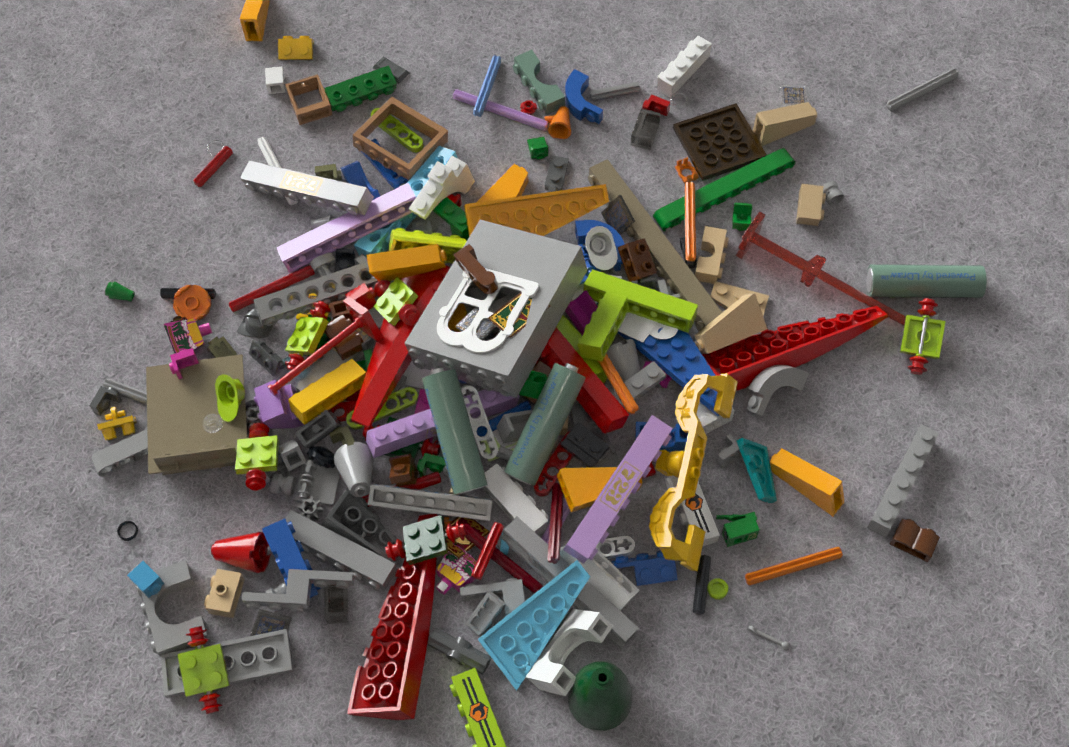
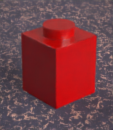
[345,283,377,310]

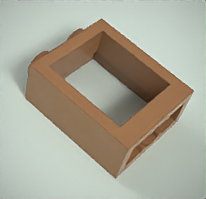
[285,75,332,125]

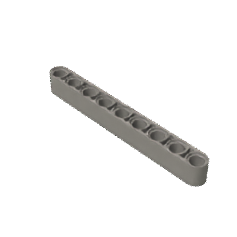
[91,384,256,477]

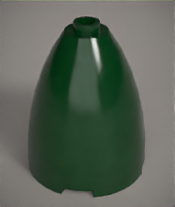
[568,661,632,731]

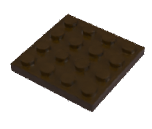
[673,103,767,181]

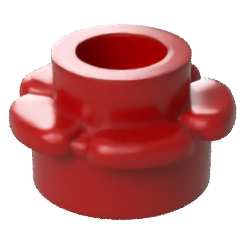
[520,100,537,115]

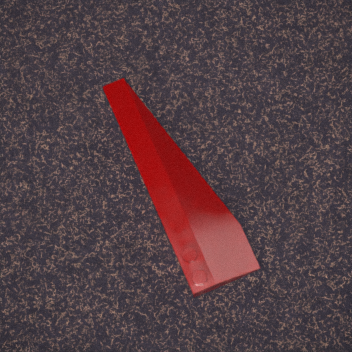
[351,265,451,428]
[701,306,888,391]
[347,514,438,720]

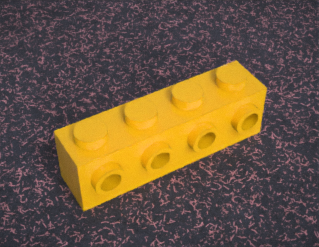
[288,359,366,425]

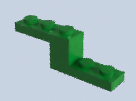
[432,197,469,241]

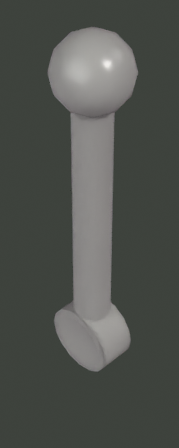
[748,626,789,650]

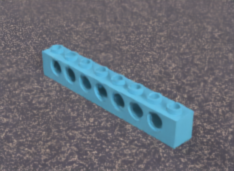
[354,146,458,258]

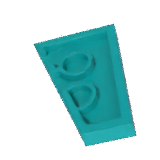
[736,438,777,503]

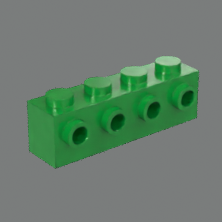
[324,65,397,112]

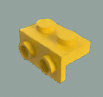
[278,36,314,60]

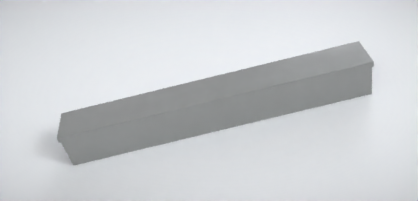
[500,516,640,649]

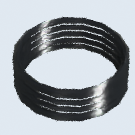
[117,521,138,541]

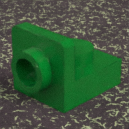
[527,137,548,160]
[417,453,446,477]

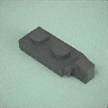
[545,156,569,192]

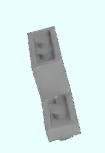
[610,361,666,413]
[242,569,355,611]
[460,578,525,616]

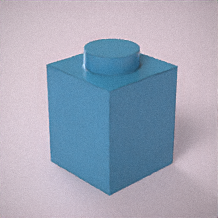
[127,561,164,598]

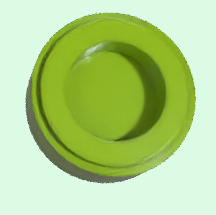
[707,578,728,600]

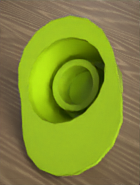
[215,374,245,422]

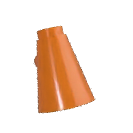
[544,106,571,139]

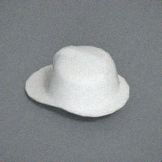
[586,226,618,270]

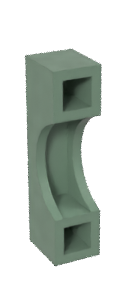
[513,50,565,114]

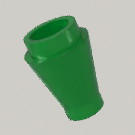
[105,281,135,302]

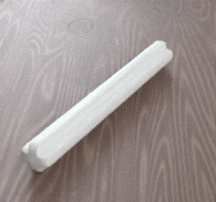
[257,137,298,206]

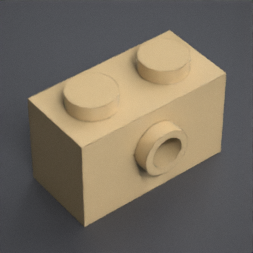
[796,184,826,226]
[204,569,245,618]

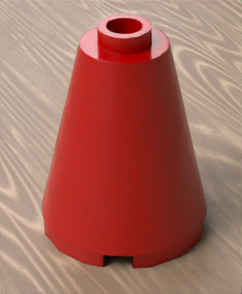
[211,532,271,573]

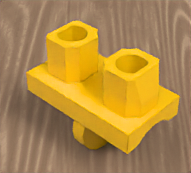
[97,407,137,441]

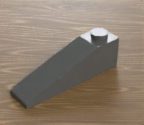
[321,488,399,563]

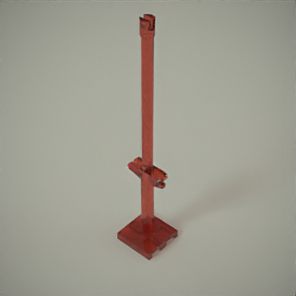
[736,211,906,326]

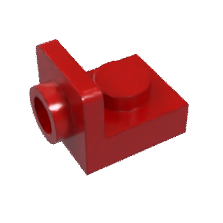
[642,94,670,117]

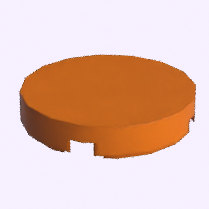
[173,285,211,321]

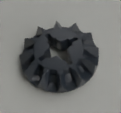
[307,446,335,468]

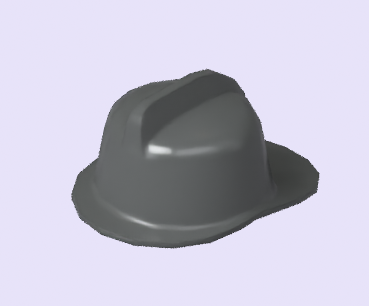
[237,309,273,338]

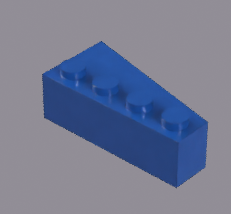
[262,518,321,598]

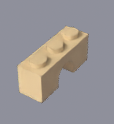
[695,226,729,284]

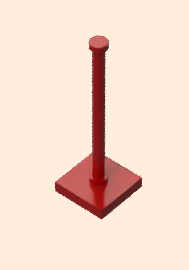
[267,297,384,396]

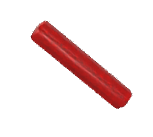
[193,146,233,187]
[471,522,504,580]

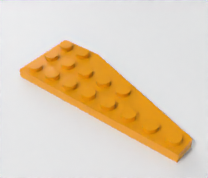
[464,184,609,237]

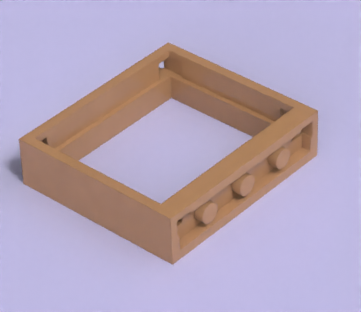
[353,97,448,180]

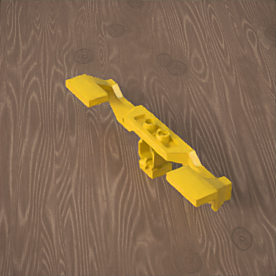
[649,374,737,571]

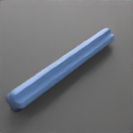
[473,55,501,117]

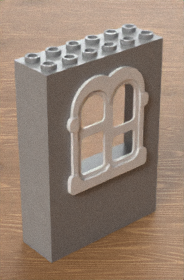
[404,220,587,398]

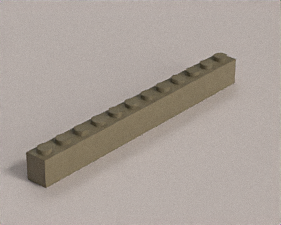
[588,159,722,331]

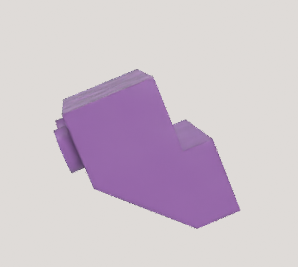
[254,380,304,429]

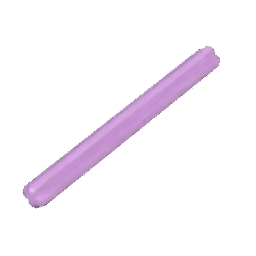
[453,89,548,131]

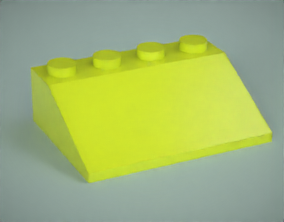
[389,228,467,264]

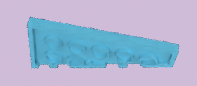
[478,560,591,691]

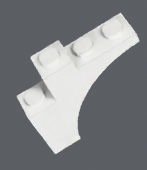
[409,156,475,220]

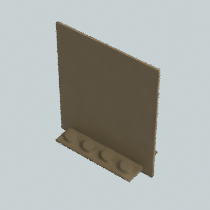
[146,354,247,475]

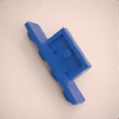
[611,550,678,586]

